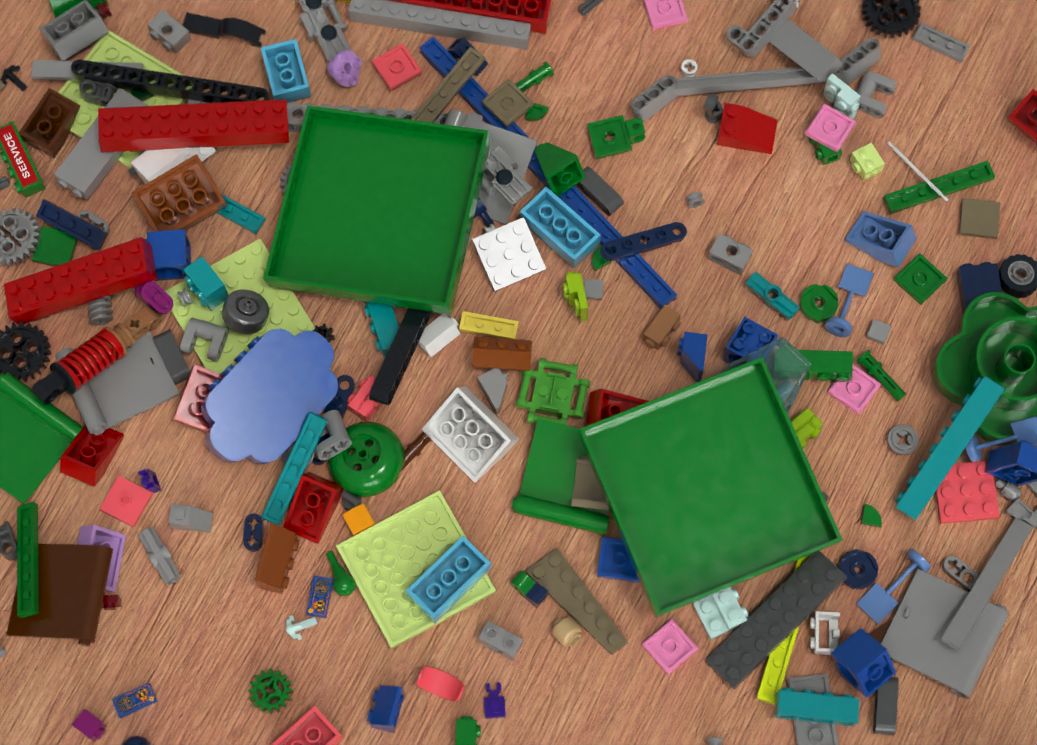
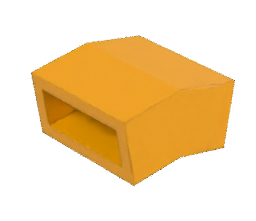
[342,503,375,536]

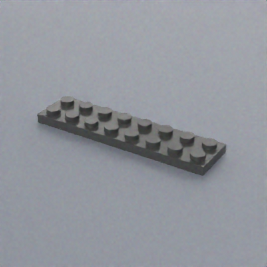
[705,551,847,689]

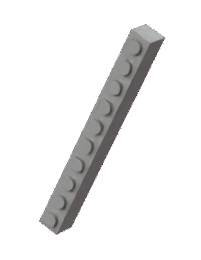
[348,0,531,50]

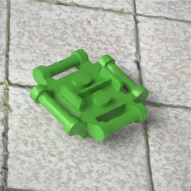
[515,358,590,425]

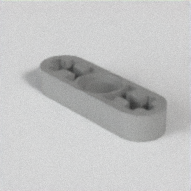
[942,556,980,592]

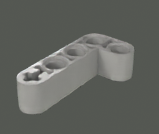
[727,0,797,57]

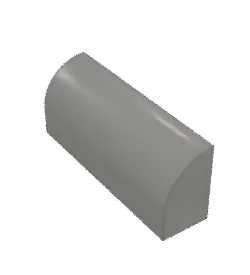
[769,19,843,81]

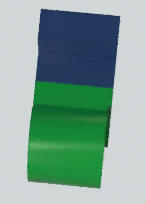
[510,571,548,608]

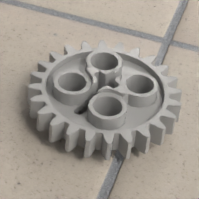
[0,207,42,267]

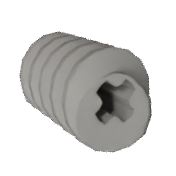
[88,295,113,325]

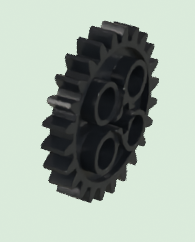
[861,0,921,38]
[0,322,52,382]

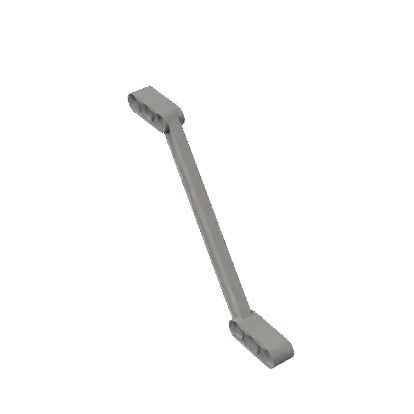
[631,38,881,121]

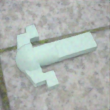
[286,615,317,640]

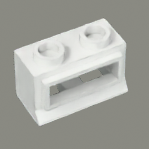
[810,611,840,655]

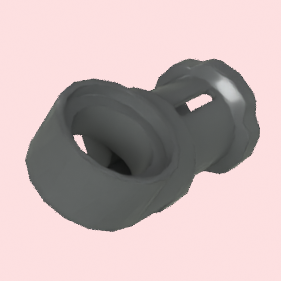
[703,93,723,124]

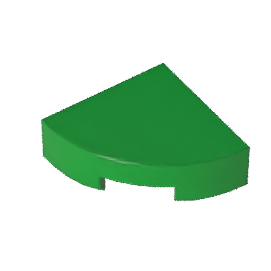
[526,103,549,122]
[592,245,611,271]
[861,504,882,528]

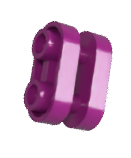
[135,281,173,313]

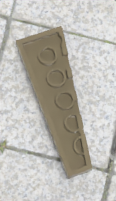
[526,549,628,655]

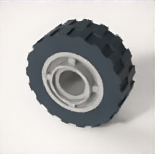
[999,254,1037,298]

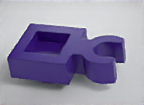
[138,469,161,493]
[484,682,506,719]

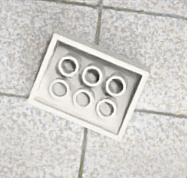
[422,386,519,482]

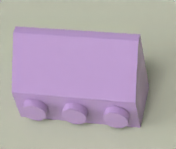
[77,525,126,592]

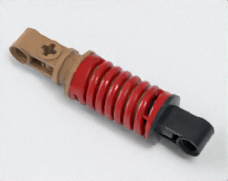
[31,305,162,405]

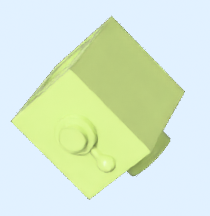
[850,143,885,181]

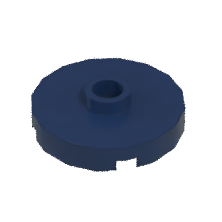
[839,550,878,589]

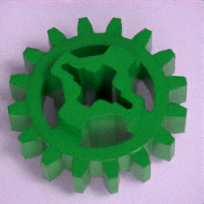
[248,669,293,714]

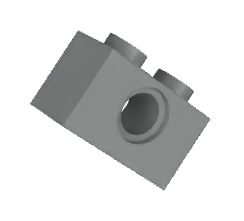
[147,10,191,54]
[708,234,753,275]
[478,621,523,661]

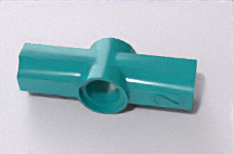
[745,272,800,320]

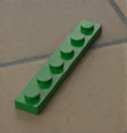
[883,161,995,214]
[17,502,39,618]

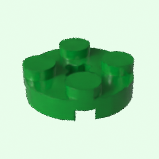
[799,284,838,323]

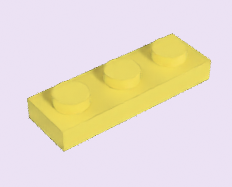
[459,311,519,339]

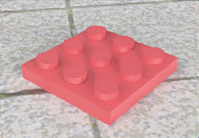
[935,461,1000,524]

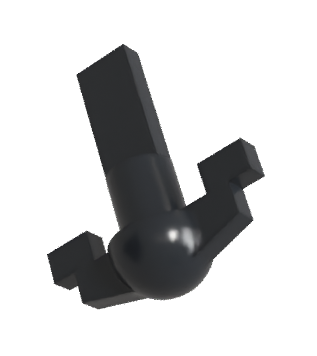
[0,65,28,92]

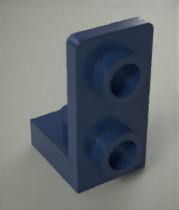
[447,37,488,76]

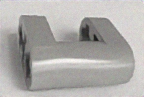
[856,71,897,118]
[180,318,229,362]
[315,410,351,460]

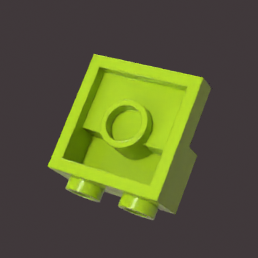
[562,272,588,322]

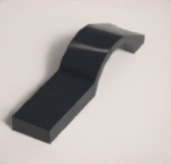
[183,13,266,48]

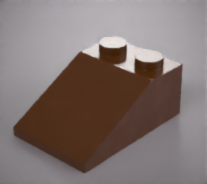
[19,88,80,158]

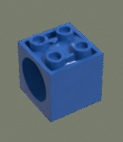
[145,229,191,281]
[723,316,778,367]
[831,628,897,698]

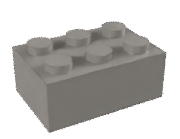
[39,0,109,61]

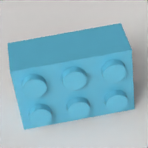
[261,39,311,102]

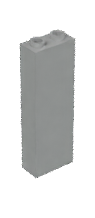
[54,88,149,200]

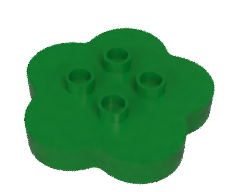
[932,292,1037,445]

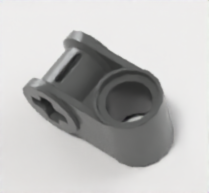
[79,80,117,107]
[0,521,17,561]

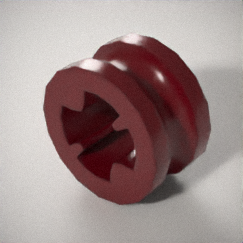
[97,1,112,19]

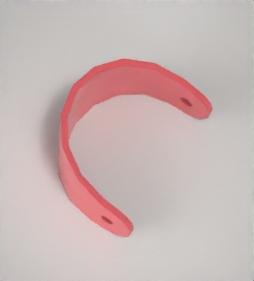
[415,666,465,702]

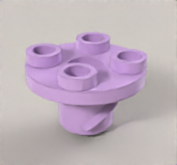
[328,50,362,87]

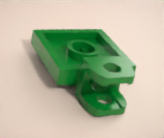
[587,115,645,159]

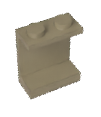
[571,456,609,511]

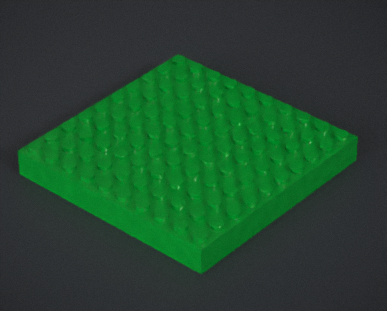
[263,105,491,315]
[578,357,843,618]

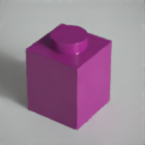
[72,708,107,742]

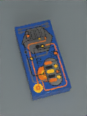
[306,576,334,618]
[112,683,158,719]

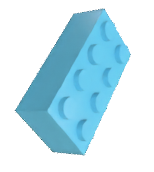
[520,187,601,268]
[406,536,492,623]

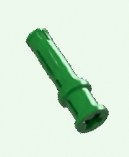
[515,61,554,92]
[857,350,907,402]

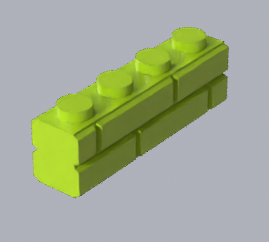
[791,408,823,449]

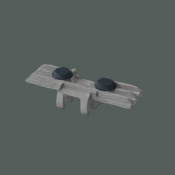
[298,0,351,62]
[481,146,532,206]

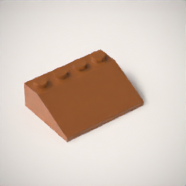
[132,154,228,231]

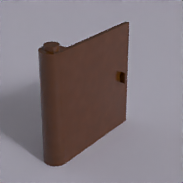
[6,544,113,646]

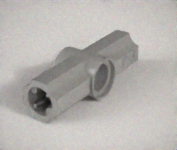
[138,527,181,586]

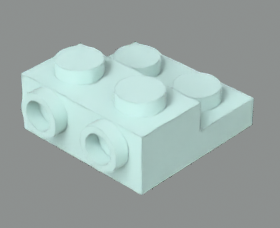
[823,73,861,119]
[693,587,749,640]

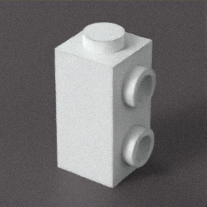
[419,314,460,357]

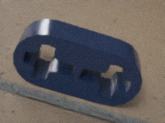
[243,514,263,552]

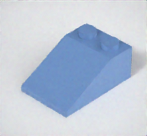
[845,211,917,268]

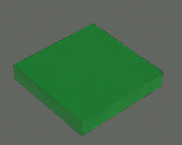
[31,226,78,267]
[893,254,948,305]

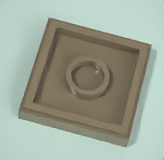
[482,79,534,128]
[959,198,1000,239]

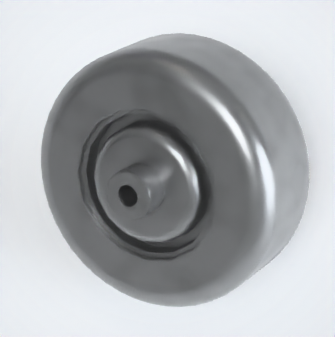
[222,289,270,334]

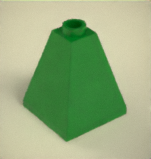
[535,142,586,197]

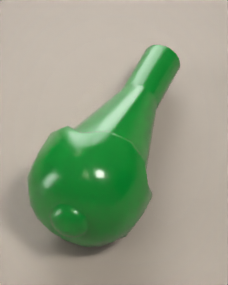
[326,551,356,596]

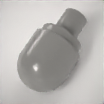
[995,479,1021,501]

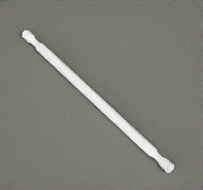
[887,141,949,202]

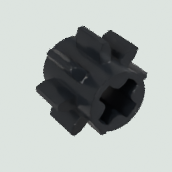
[315,324,335,343]

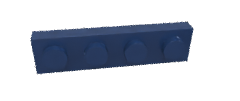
[36,199,108,250]

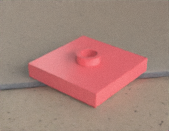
[372,43,422,91]
[99,476,153,527]

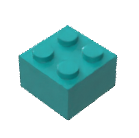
[183,256,228,311]

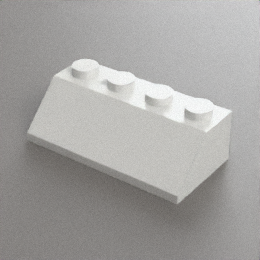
[130,147,216,184]

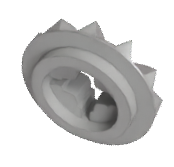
[888,425,919,455]

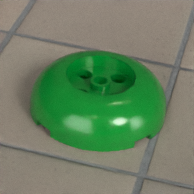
[328,421,405,497]

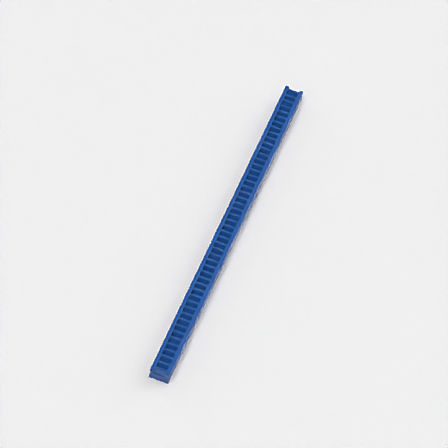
[420,36,677,309]

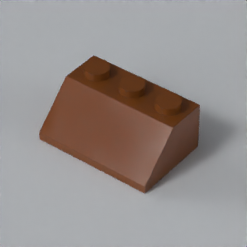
[472,336,532,371]
[255,523,300,594]

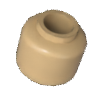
[552,617,582,647]

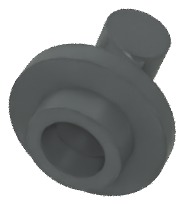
[341,490,362,510]

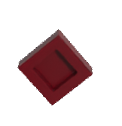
[102,595,122,610]

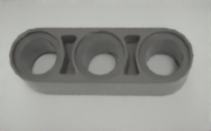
[576,166,624,216]
[153,329,190,385]
[873,677,899,736]

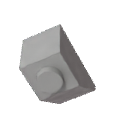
[478,368,509,415]
[168,504,214,533]

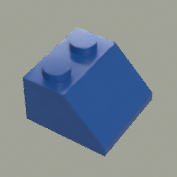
[677,332,708,382]
[367,685,405,733]

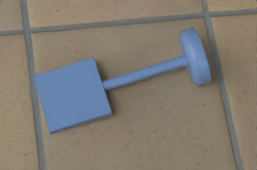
[825,264,874,337]
[966,416,1037,462]
[856,548,931,624]

